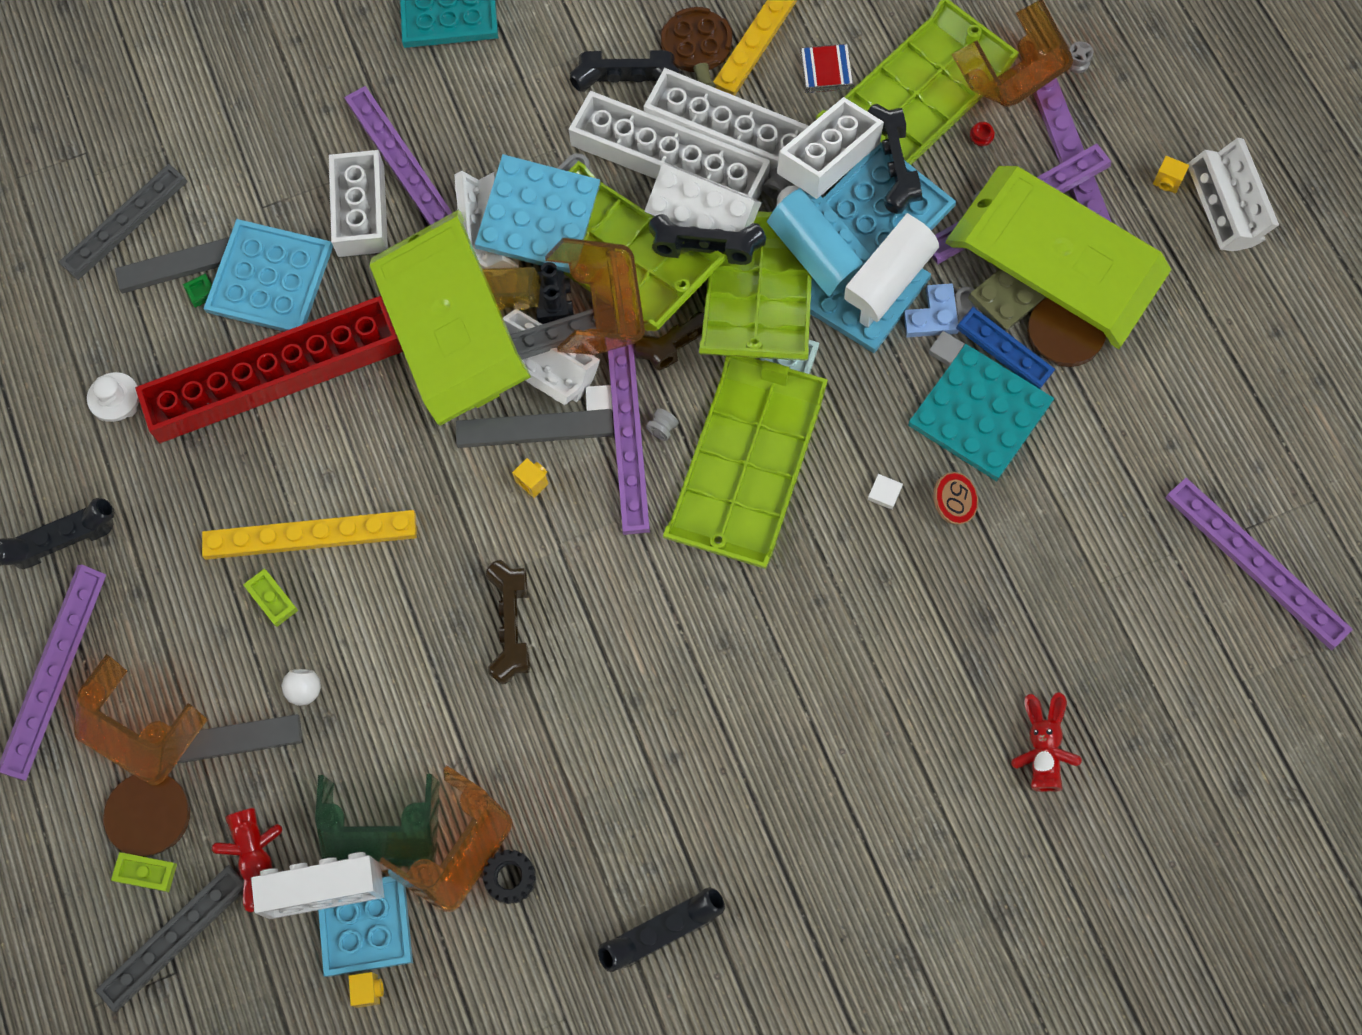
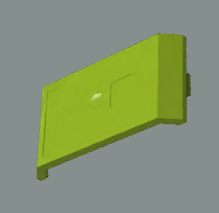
[816,0,1019,165]
[564,161,726,331]
[945,166,1172,349]
[369,209,531,426]
[699,211,812,361]
[663,356,828,569]

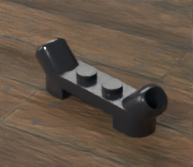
[570,50,683,92]
[867,104,922,214]
[649,214,766,265]
[0,498,115,569]
[598,887,725,972]

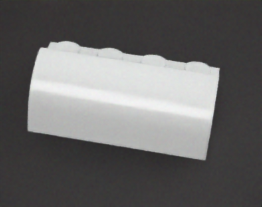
[1187,138,1279,251]
[454,171,519,278]
[844,213,939,328]
[503,309,600,405]

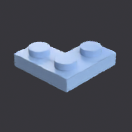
[904,283,959,337]

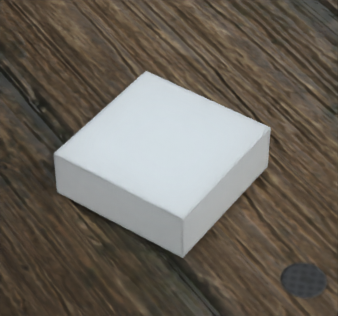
[586,385,613,412]
[868,474,903,510]

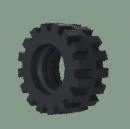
[483,849,536,904]

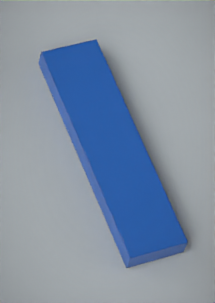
[956,307,1056,389]

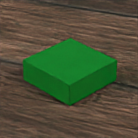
[183,274,212,308]

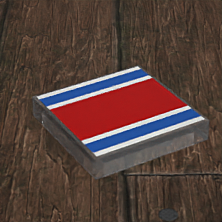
[800,44,854,93]

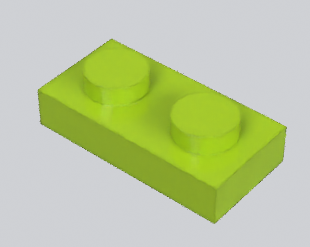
[243,568,299,627]
[111,852,177,892]

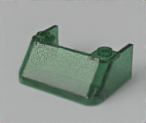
[315,774,440,868]

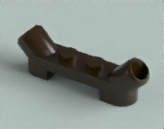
[634,312,704,370]
[486,560,530,684]

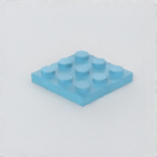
[318,874,413,977]

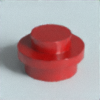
[970,122,995,146]

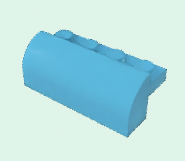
[767,188,871,297]

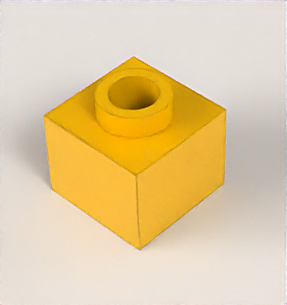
[1153,156,1189,194]
[512,458,549,498]
[349,972,384,1008]

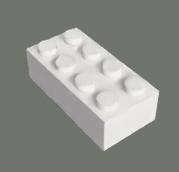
[777,97,884,199]
[329,150,388,257]
[645,163,762,232]
[251,852,385,919]

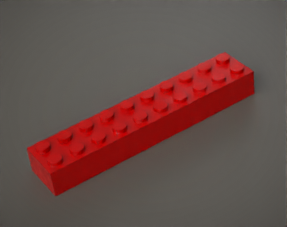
[135,296,403,444]

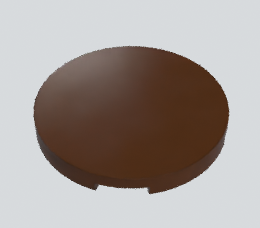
[661,7,732,72]
[1027,298,1106,367]
[103,771,191,857]

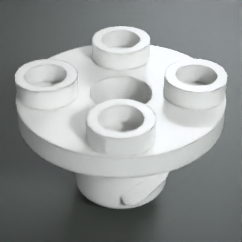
[87,372,139,422]

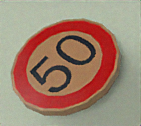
[933,472,978,525]

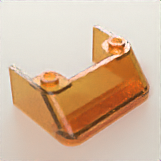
[952,0,1073,107]
[545,238,645,355]
[74,654,208,785]
[379,765,512,912]

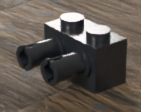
[533,262,574,324]

